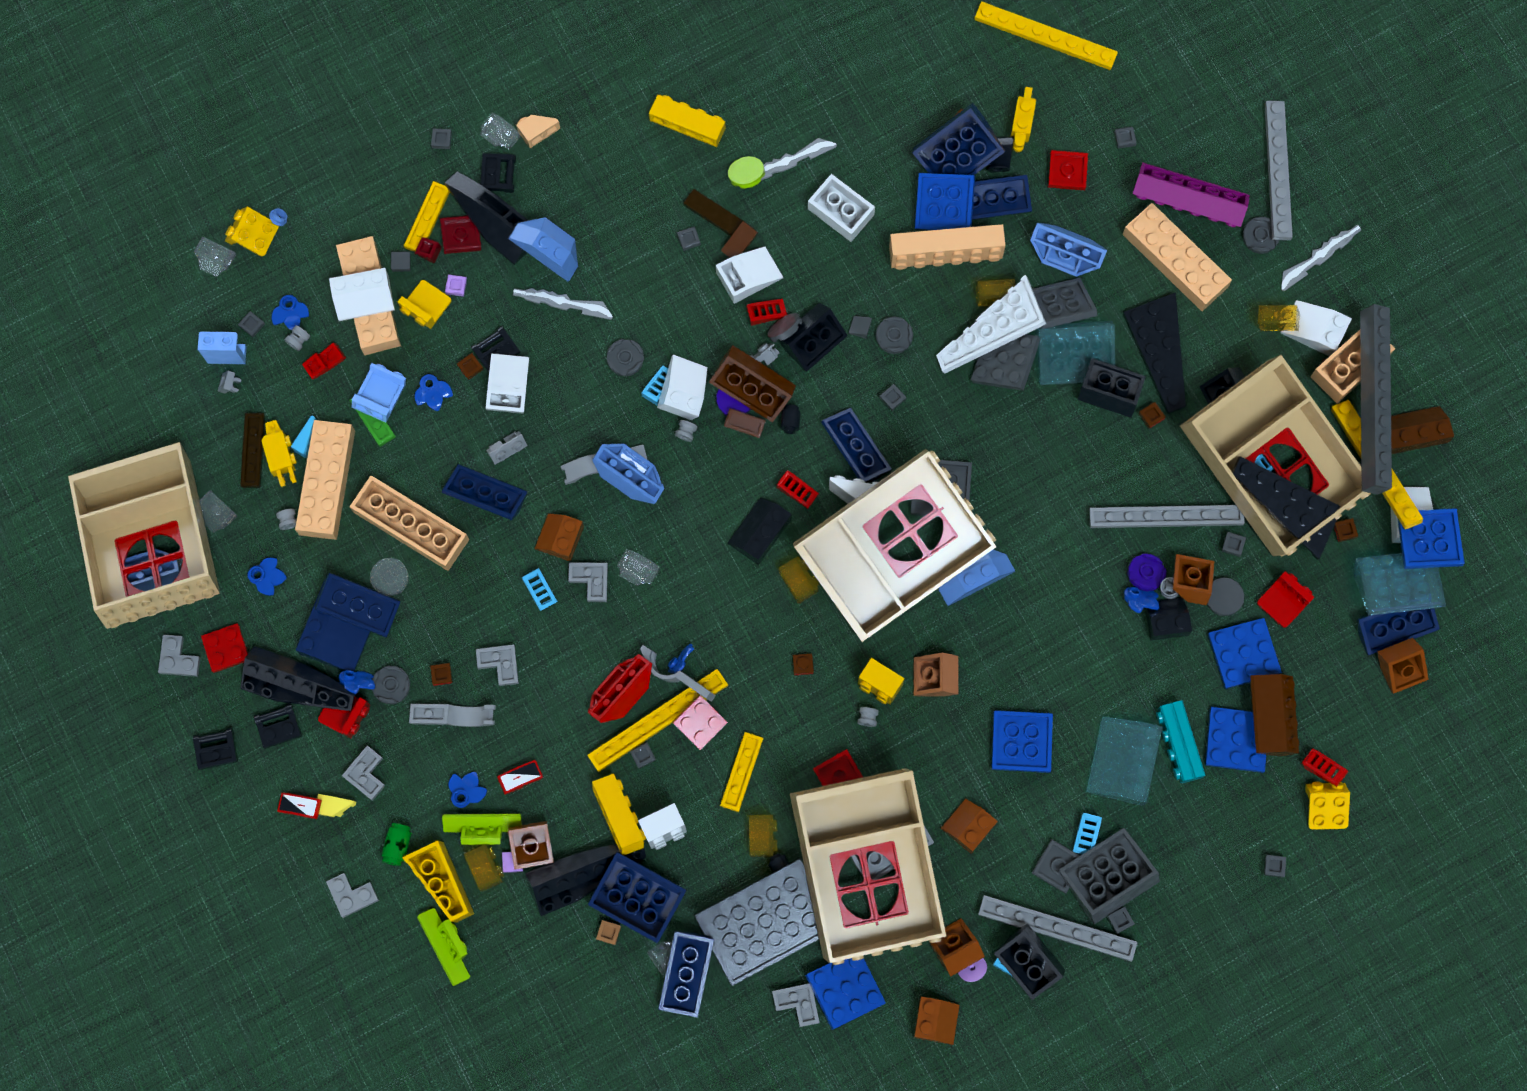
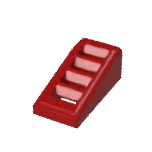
[746,299,787,326]
[777,470,819,509]
[1302,748,1348,787]

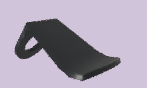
[988,137,1014,173]

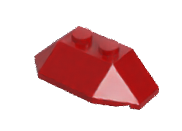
[588,654,652,723]

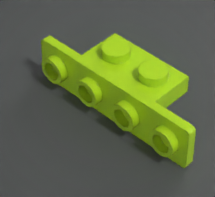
[442,814,522,845]
[417,908,470,986]

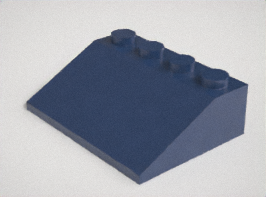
[912,103,1005,175]
[296,579,370,672]
[588,852,687,944]

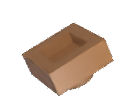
[596,920,621,945]

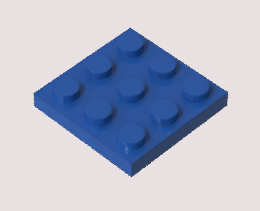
[915,173,975,230]
[1397,509,1465,569]
[1208,618,1282,689]
[1205,707,1266,773]
[992,711,1053,773]
[805,958,886,1030]

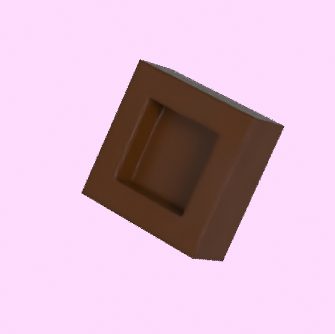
[457,353,484,380]
[1139,402,1166,429]
[1334,518,1358,542]
[793,654,814,675]
[430,663,453,686]

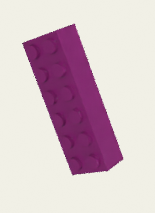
[1133,162,1250,227]

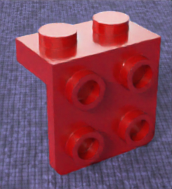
[1257,571,1314,628]
[318,697,370,739]

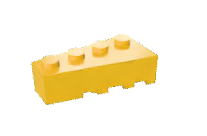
[402,840,474,922]

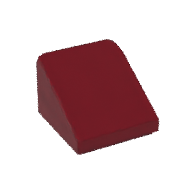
[415,237,442,263]

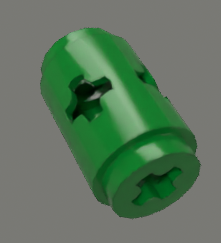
[381,823,412,866]

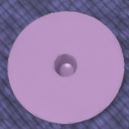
[958,958,987,982]

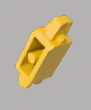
[1011,87,1036,153]
[261,420,297,487]

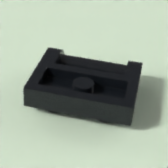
[481,153,516,193]
[470,326,520,372]
[254,703,302,749]
[193,728,238,770]

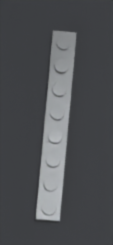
[1265,101,1292,240]
[1089,505,1244,528]
[978,895,1137,962]

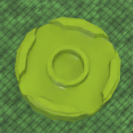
[728,156,765,189]

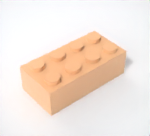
[1311,330,1395,403]

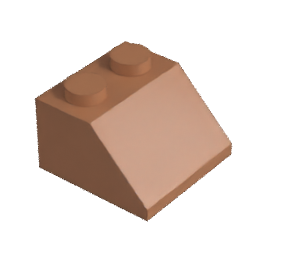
[914,653,958,697]

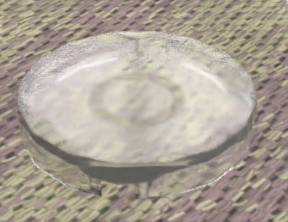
[370,558,409,596]

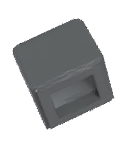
[849,316,872,339]

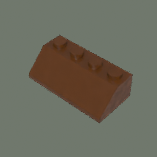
[709,345,796,423]
[1391,406,1454,454]
[1250,674,1299,757]

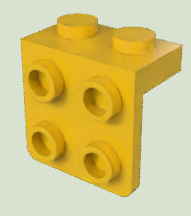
[225,206,279,256]
[398,280,451,329]
[1305,782,1350,829]

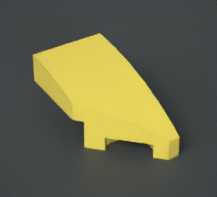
[317,794,356,817]

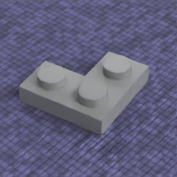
[568,563,608,602]
[158,635,201,677]
[476,645,519,686]
[342,746,385,801]
[326,873,379,918]
[772,984,819,1027]

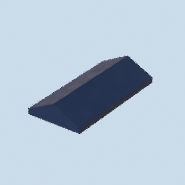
[972,175,1032,220]
[821,408,891,483]
[442,464,527,520]
[1357,593,1440,655]
[658,931,714,1018]

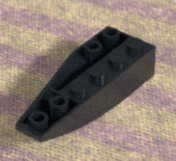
[444,172,528,265]
[240,646,355,711]
[525,844,646,916]

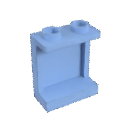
[198,332,247,364]
[352,363,406,423]

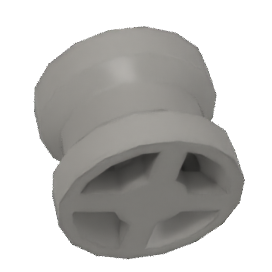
[675,420,697,442]
[276,509,297,530]
[858,707,879,727]

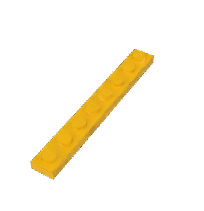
[974,1,1118,70]
[1331,400,1423,530]
[587,669,728,772]

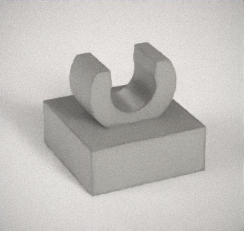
[218,371,241,394]

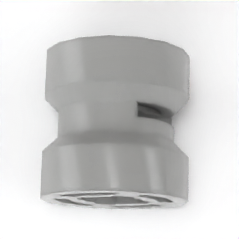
[284,325,311,351]
[1160,577,1179,599]

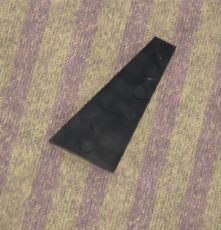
[1123,292,1186,415]
[1232,457,1341,560]

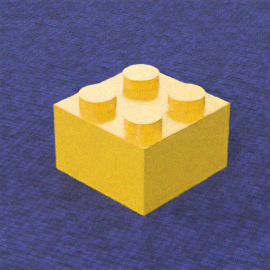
[858,658,905,705]

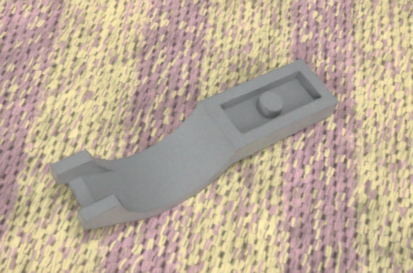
[561,445,647,485]
[640,645,716,702]
[409,704,496,727]

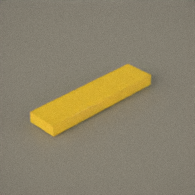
[404,181,450,252]
[720,732,763,813]

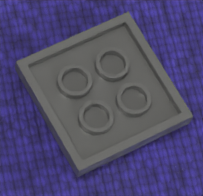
[1032,278,1097,329]
[971,334,1041,391]
[911,460,972,517]

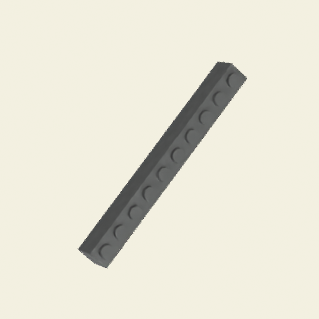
[1360,304,1392,495]

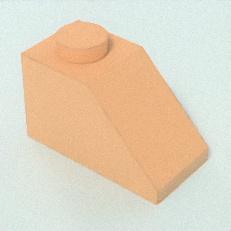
[516,115,560,148]

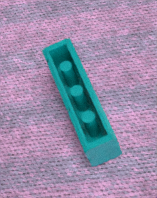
[1156,700,1206,784]

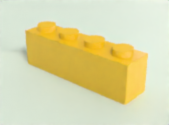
[649,95,726,147]
[592,774,646,856]

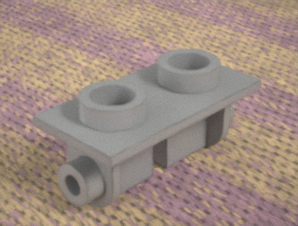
[750,343,780,365]
[486,431,527,465]

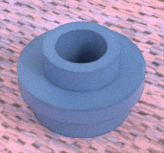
[269,208,287,226]

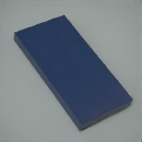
[314,573,400,638]

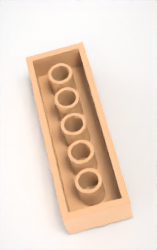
[1123,203,1232,311]
[889,224,1005,270]
[336,236,401,355]
[295,420,355,540]
[350,476,469,571]

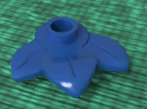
[272,295,309,330]
[415,374,453,411]
[248,558,287,596]
[1124,587,1159,613]
[668,644,694,674]
[339,670,375,694]
[449,772,487,808]

